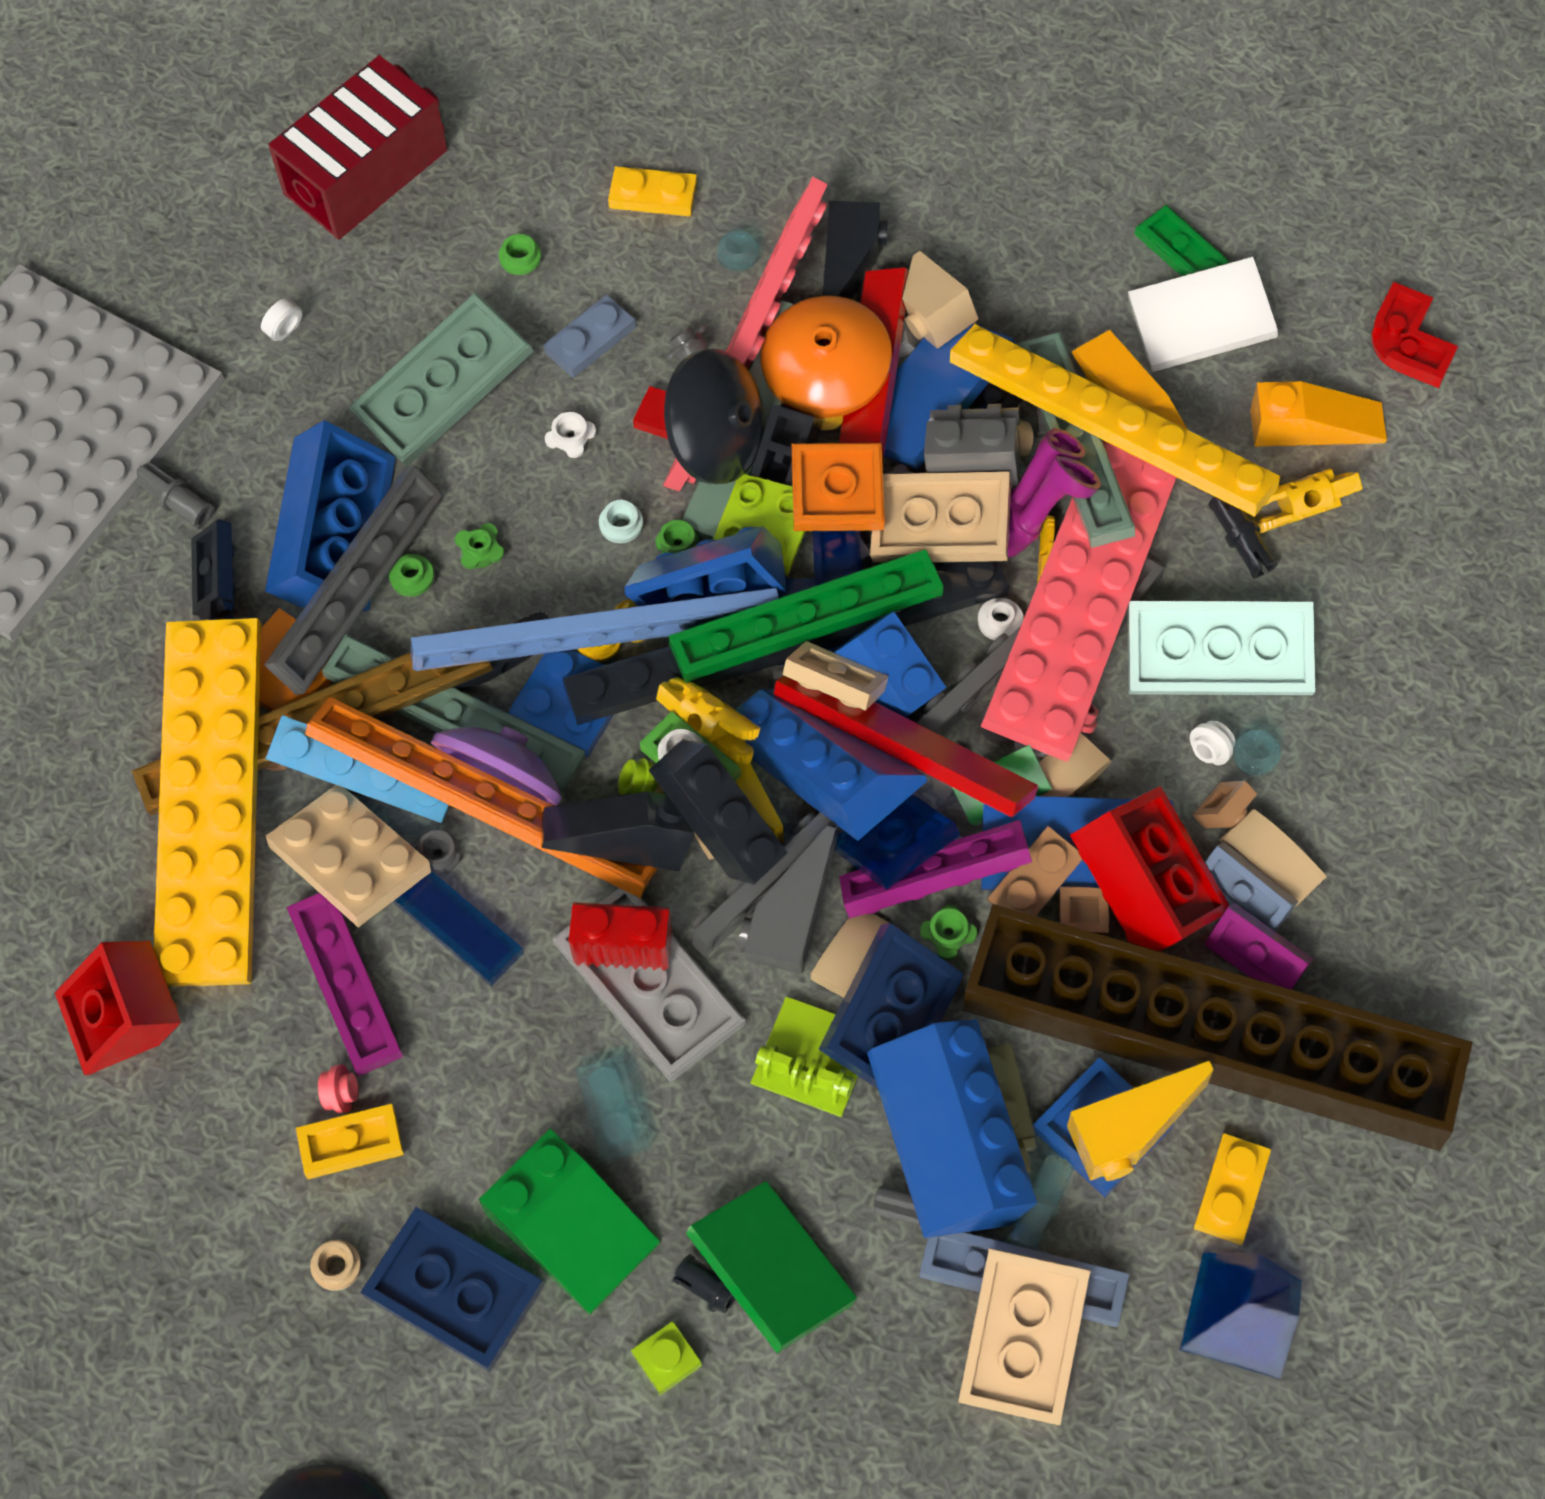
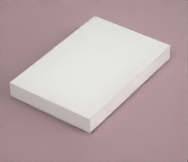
[1128,257,1278,372]

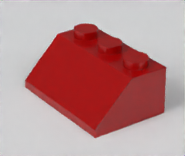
[1070,786,1230,951]

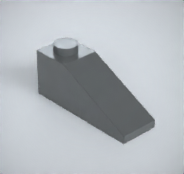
[738,826,837,974]

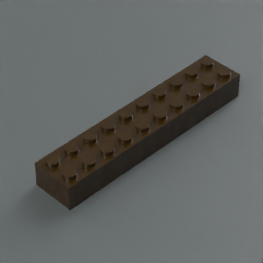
[963,904,1473,1151]

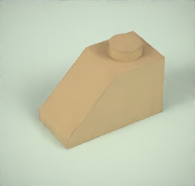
[902,251,979,349]

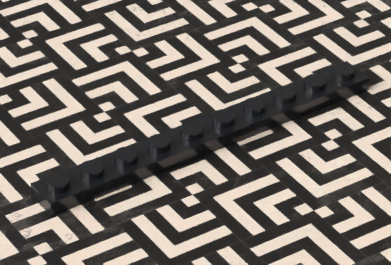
[563,561,1009,725]

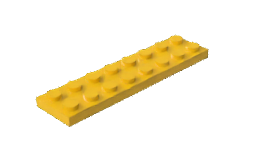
[154,618,262,987]

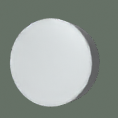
[261,298,302,341]

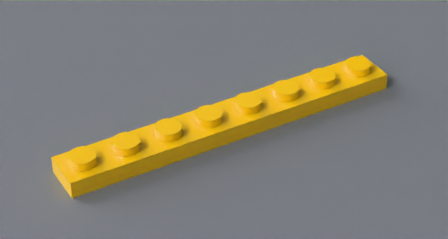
[950,324,1280,517]

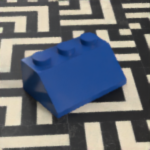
[625,526,788,607]

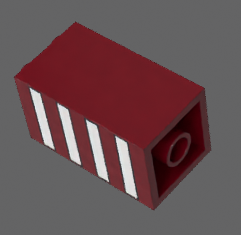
[268,54,448,240]

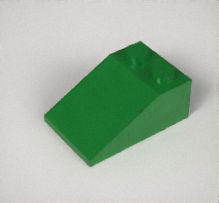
[478,1128,660,1315]

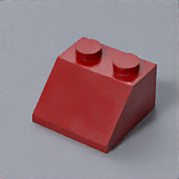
[55,941,181,1076]

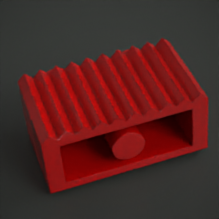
[568,902,672,971]

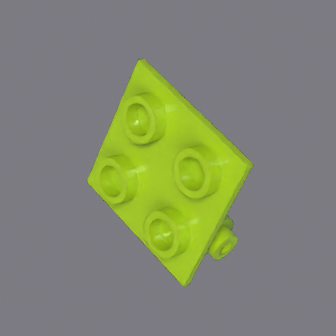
[713,474,805,576]
[750,997,858,1117]

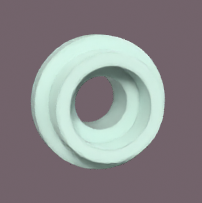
[599,500,643,543]

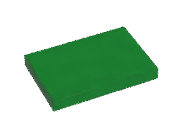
[686,1181,857,1354]

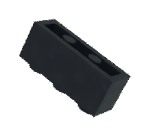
[648,739,787,885]

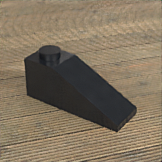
[823,201,888,299]
[750,404,823,486]
[541,791,694,871]

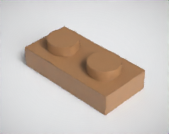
[987,826,1082,916]

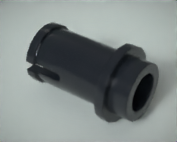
[673,1254,736,1313]

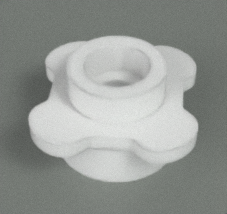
[545,412,596,458]

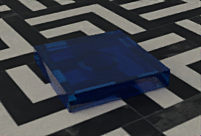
[835,794,960,890]

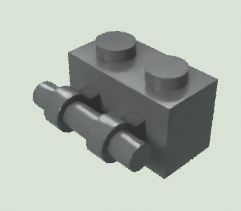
[924,404,1021,488]

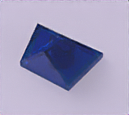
[1179,1252,1302,1379]

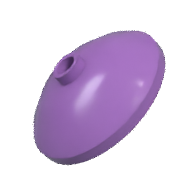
[431,726,562,806]

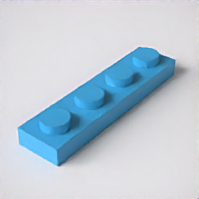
[265,715,450,823]

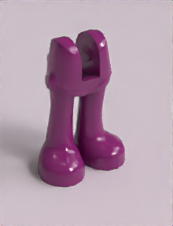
[1008,428,1101,558]

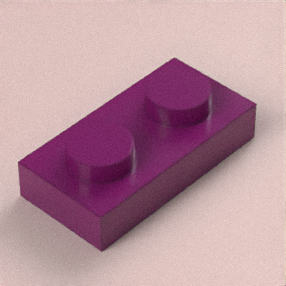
[1204,903,1314,990]

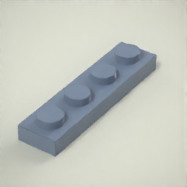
[919,1233,1129,1327]

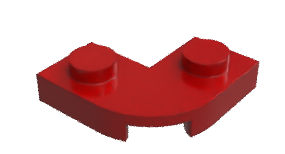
[1371,282,1458,388]

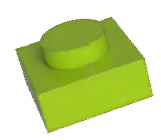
[631,1321,702,1396]

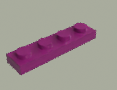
[839,820,1032,919]
[286,893,403,1077]

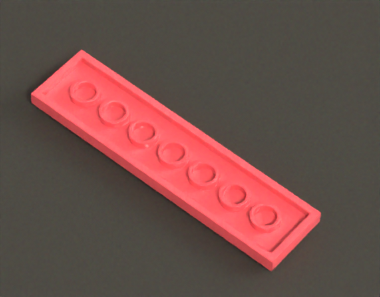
[663,176,828,492]
[980,440,1177,762]

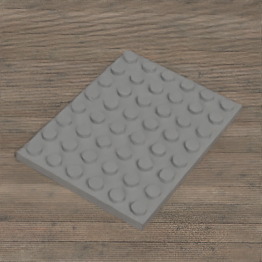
[0,264,225,641]

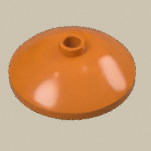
[761,296,892,418]

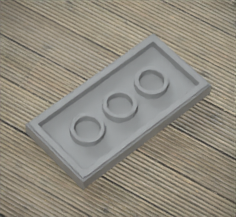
[552,888,746,1083]

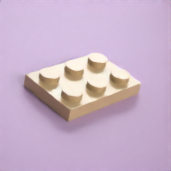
[870,472,1012,563]
[266,785,431,928]
[958,1248,1090,1426]

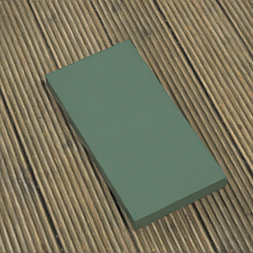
[348,292,534,467]

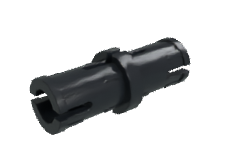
[1208,496,1278,579]

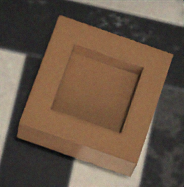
[1192,781,1257,828]
[1059,887,1109,937]

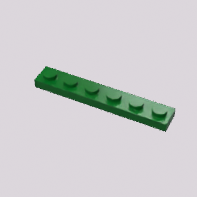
[669,549,944,683]

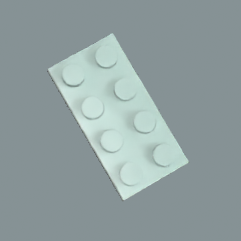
[1127,601,1315,695]

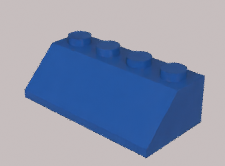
[265,420,396,611]
[736,689,927,841]
[867,1019,1037,1238]

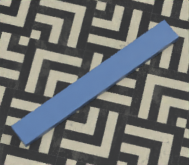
[411,588,779,671]

